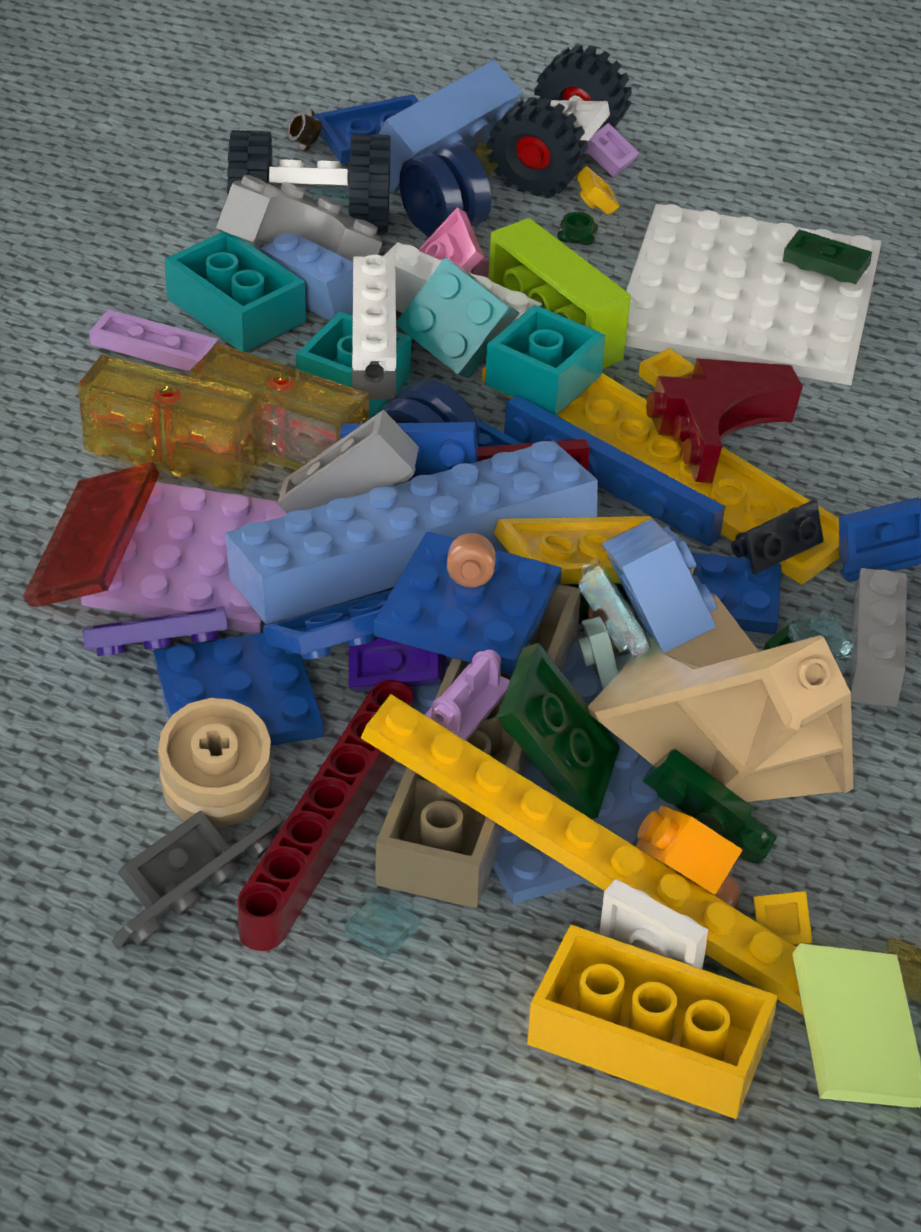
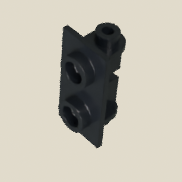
[731,500,824,575]

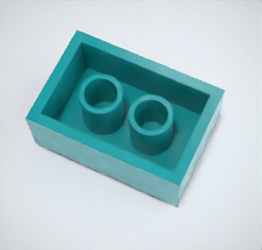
[165,231,306,353]

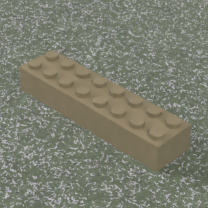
[376,584,581,909]

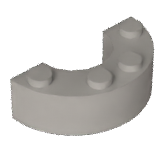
[216,175,382,262]

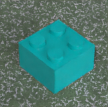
[396,257,519,378]
[485,304,605,416]
[296,311,412,420]

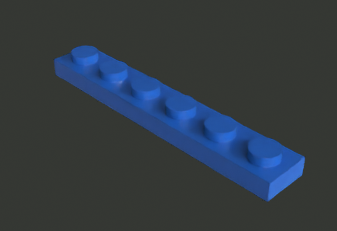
[504,395,725,547]

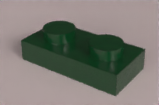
[783,229,872,284]

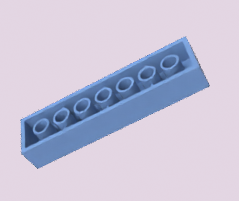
[225,441,598,625]

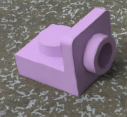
[584,123,640,177]

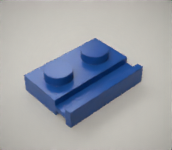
[839,497,921,582]

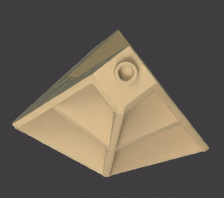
[587,593,854,802]

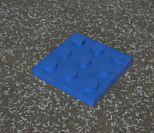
[374,531,562,675]
[153,633,324,746]

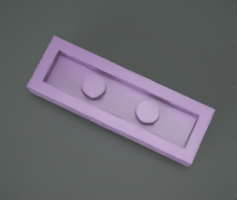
[89,309,219,375]

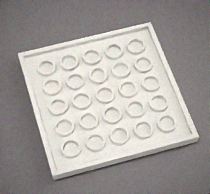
[625,204,882,385]

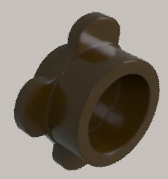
[288,109,321,151]

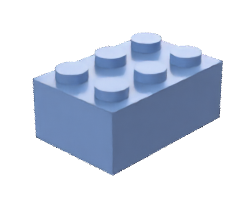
[602,518,717,653]

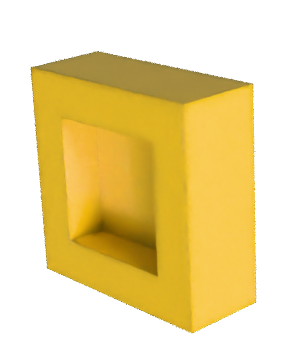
[576,166,620,214]
[638,348,695,388]
[753,891,813,947]

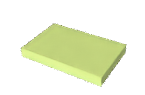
[792,943,921,1108]

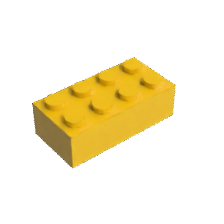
[527,924,778,1119]

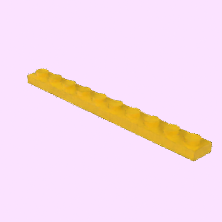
[361,694,804,1016]

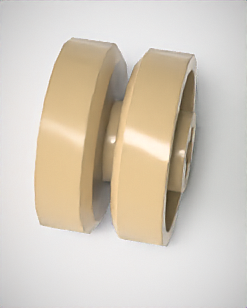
[158,698,271,828]

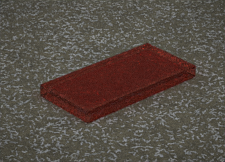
[23,462,160,607]

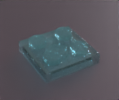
[579,557,651,658]

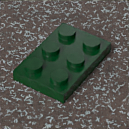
[497,643,620,819]

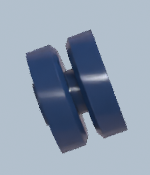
[399,143,492,238]
[372,379,479,446]

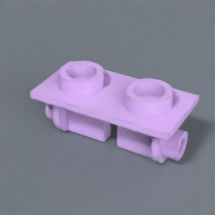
[425,649,510,741]

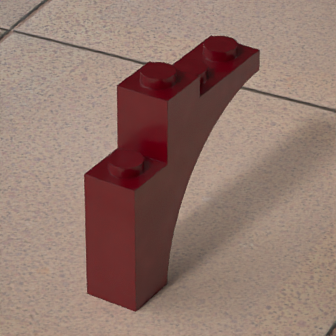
[646,358,803,483]

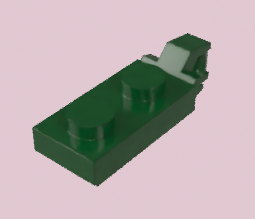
[642,749,777,864]

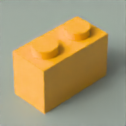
[635,805,742,895]

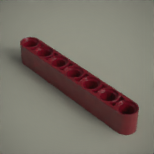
[237,680,414,951]

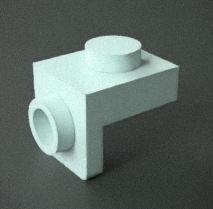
[578,616,637,688]

